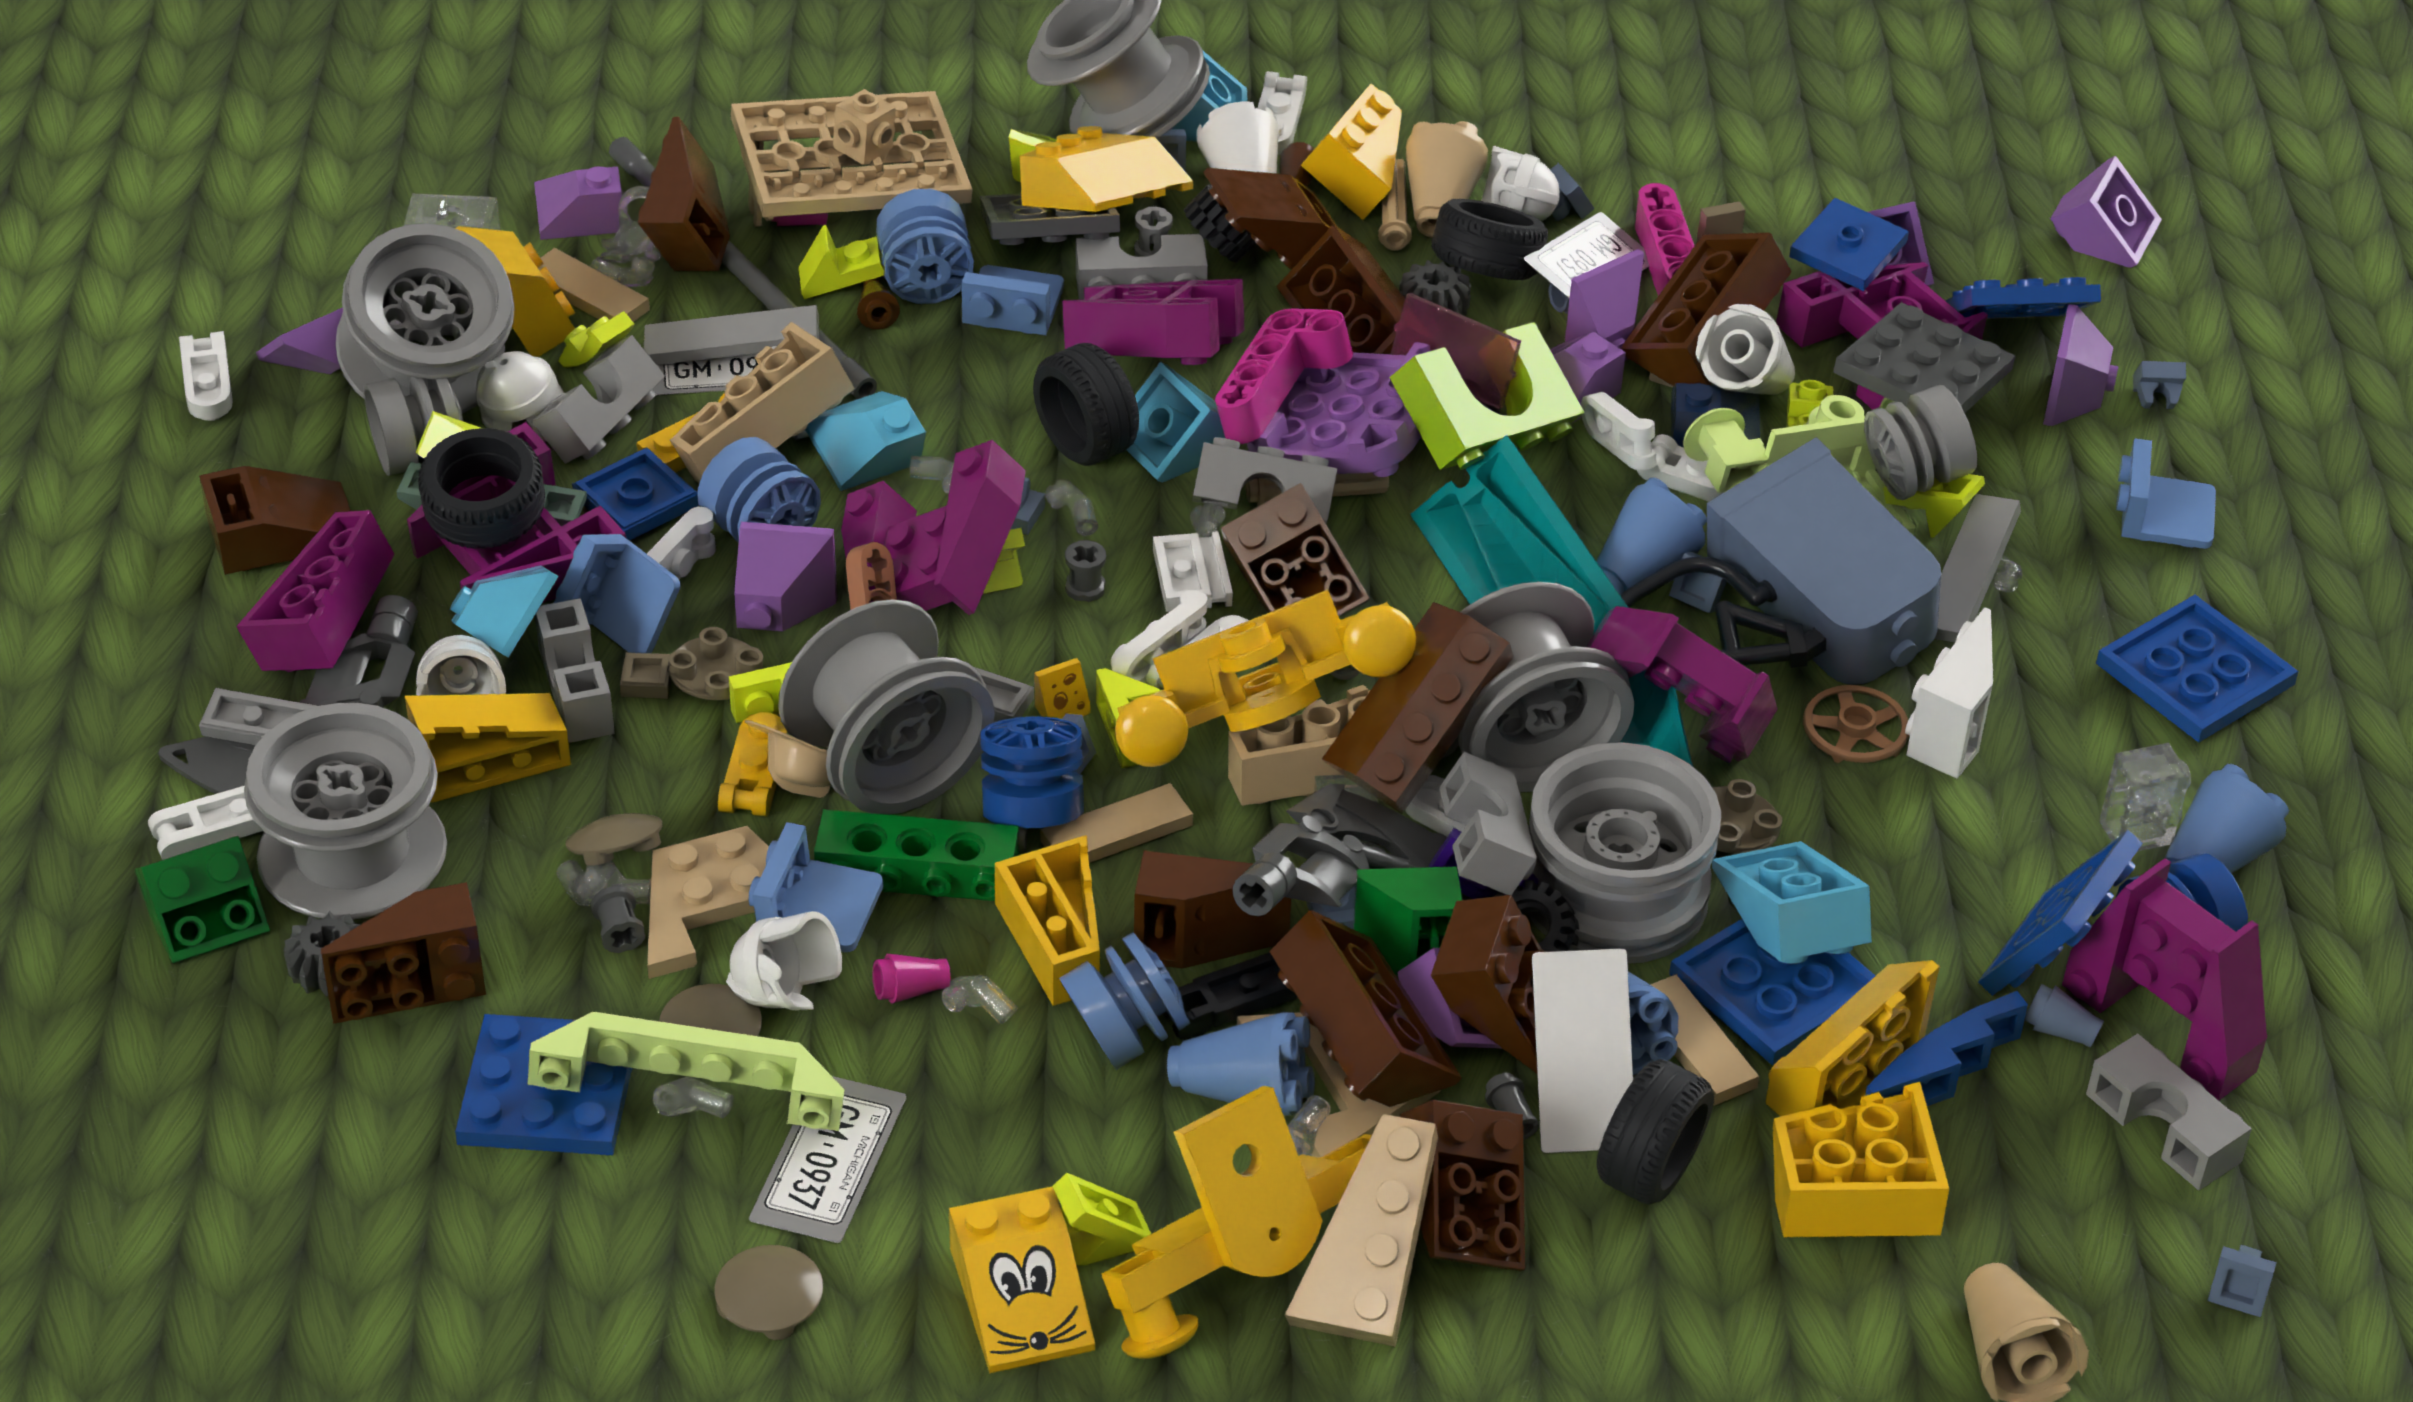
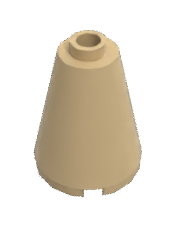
[1964,1263,2089,1402]

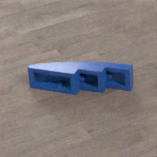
[1865,991,2028,1106]

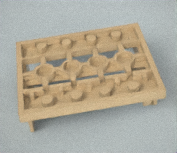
[731,91,972,227]

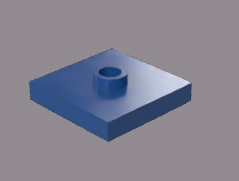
[1789,198,1909,291]
[572,447,699,541]

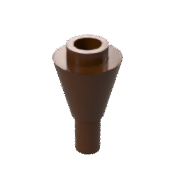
[857,277,900,330]

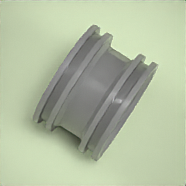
[1528,742,1721,964]

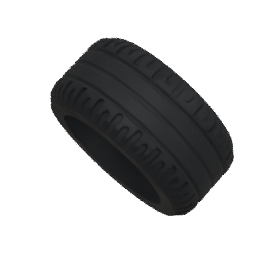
[1432,199,1548,280]
[1033,343,1139,466]
[418,428,545,549]
[1596,1059,1714,1204]

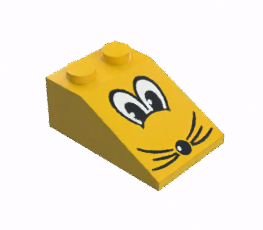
[949,1186,1095,1373]

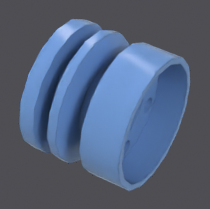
[876,189,974,304]
[697,437,821,543]
[1059,932,1190,1070]

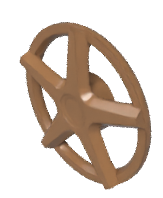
[1802,685,1909,763]

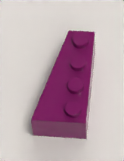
[236,510,395,672]

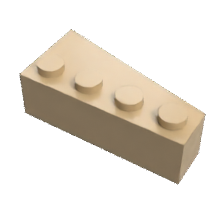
[670,322,855,484]
[1228,685,1370,806]
[1285,1114,1438,1347]

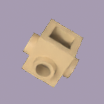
[833,89,896,165]

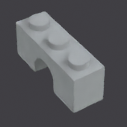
[1076,234,1208,300]
[532,335,665,464]
[1192,437,1338,524]
[535,598,615,743]
[1439,752,1536,895]
[2086,1033,2252,1191]

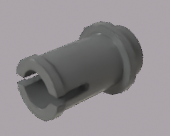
[1485,1073,1539,1140]

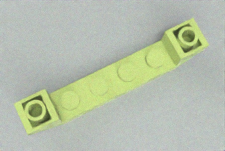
[528,1012,845,1131]

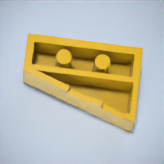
[1301,83,1402,220]
[405,693,571,803]
[994,835,1100,1006]

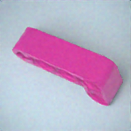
[1635,183,1695,296]
[1215,309,1353,444]

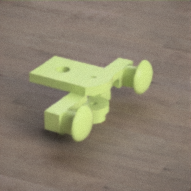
[1683,395,1916,535]

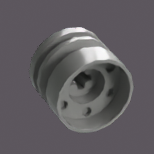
[364,377,463,476]
[1864,385,1977,500]

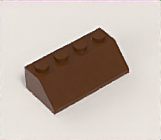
[1276,225,1439,355]
[1620,232,1792,386]
[1322,602,1514,814]
[1269,910,1462,1107]

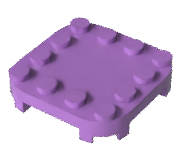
[1247,342,1431,477]

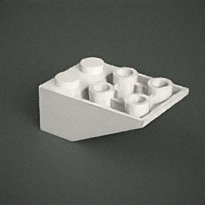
[1905,607,1993,779]

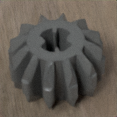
[1399,260,1471,329]
[284,911,361,997]

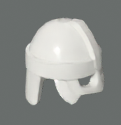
[1481,146,1560,222]
[475,351,565,441]
[416,635,506,696]
[726,911,842,1011]

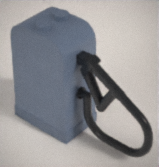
[1620,437,1941,685]

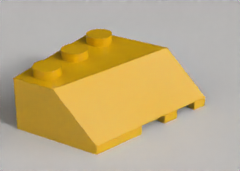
[1020,126,1193,212]
[455,226,575,357]
[1765,960,1940,1117]
[1773,1082,1949,1237]

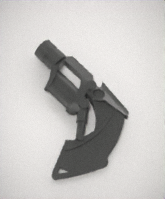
[158,595,418,794]
[1233,784,1472,916]

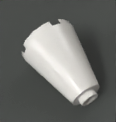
[1197,101,1279,173]
[1696,304,1795,395]

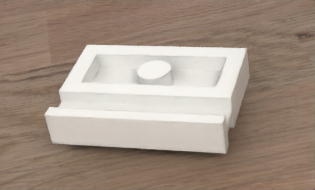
[1153,531,1233,612]

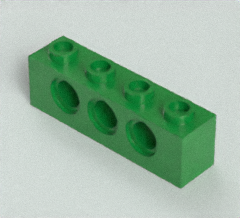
[814,809,1019,901]

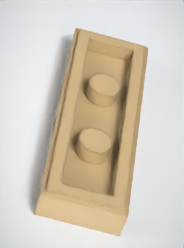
[538,248,650,322]
[1041,783,1193,863]
[1650,974,1759,1106]

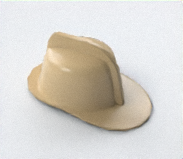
[745,720,831,798]

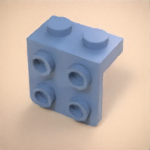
[962,265,1064,335]
[2116,438,2216,549]
[554,534,680,653]
[749,822,883,952]

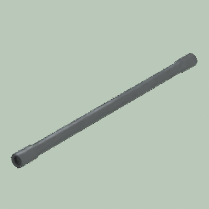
[609,137,877,399]

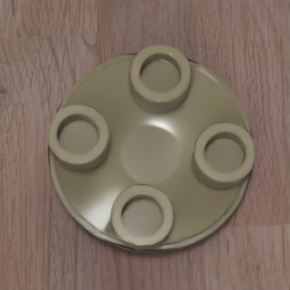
[669,627,763,700]
[1712,779,1782,854]
[565,813,663,866]
[659,984,762,1036]
[714,1245,823,1340]

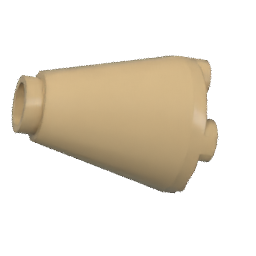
[1406,121,1488,238]

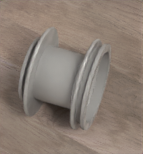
[1027,0,1210,139]
[335,223,514,414]
[1458,582,1634,792]
[778,599,995,815]
[244,703,447,920]

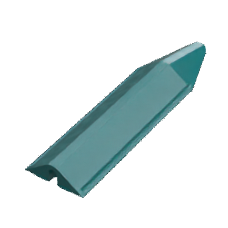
[1410,435,1693,766]

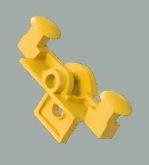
[1115,590,1416,767]
[1101,1086,1372,1359]

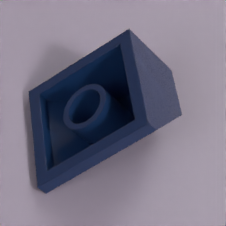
[1671,383,1760,448]

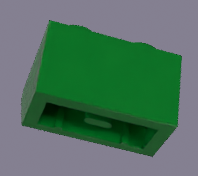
[134,836,270,963]
[1353,867,1462,976]

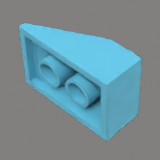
[1712,841,1872,964]

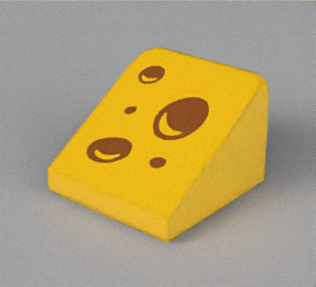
[1034,658,1091,719]

